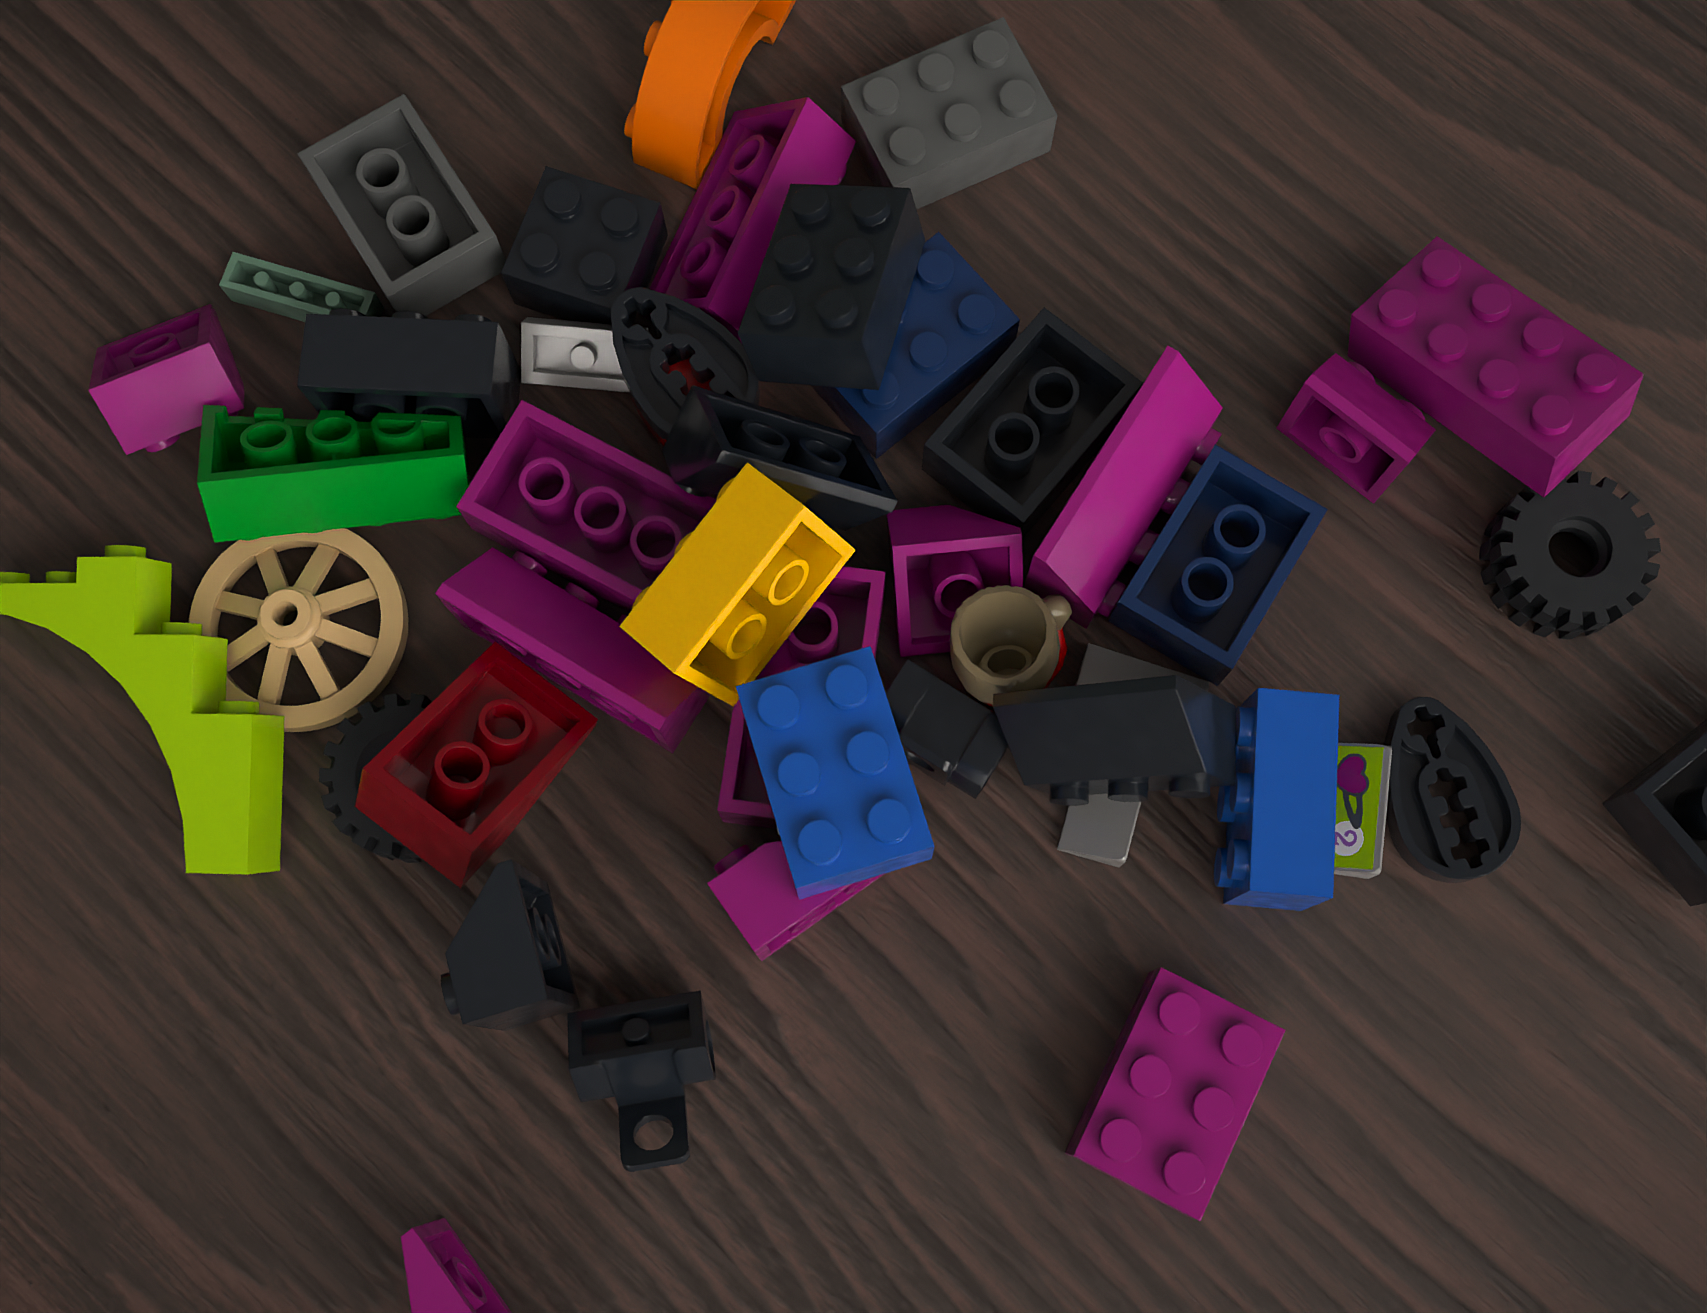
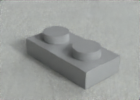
[521,317,648,392]

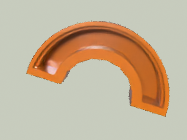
[624,0,796,190]

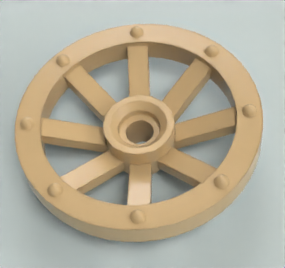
[189,528,408,732]

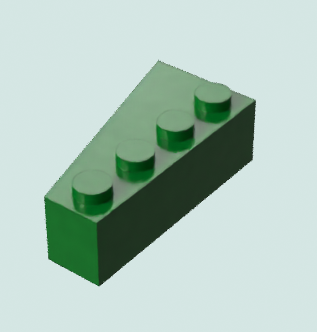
[197,405,471,543]

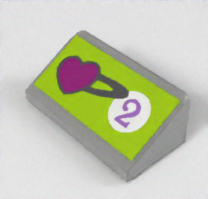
[1334,743,1392,879]

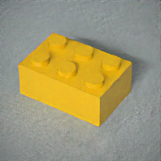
[619,462,855,707]

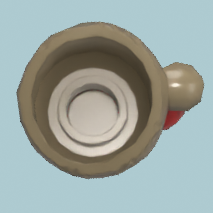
[950,585,1072,707]

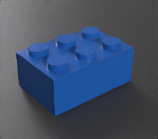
[736,646,934,900]
[1214,688,1340,911]

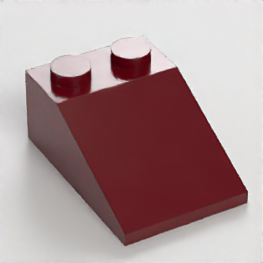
[355,642,598,888]

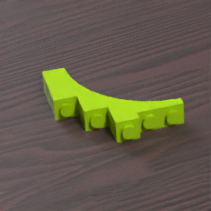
[0,545,285,875]

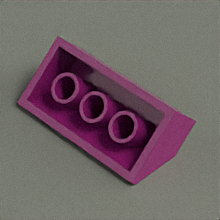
[638,97,856,343]
[1023,346,1223,629]
[435,547,711,754]

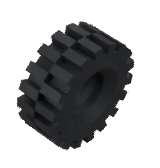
[1479,471,1661,639]
[319,693,432,863]

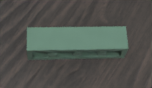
[219,252,384,322]

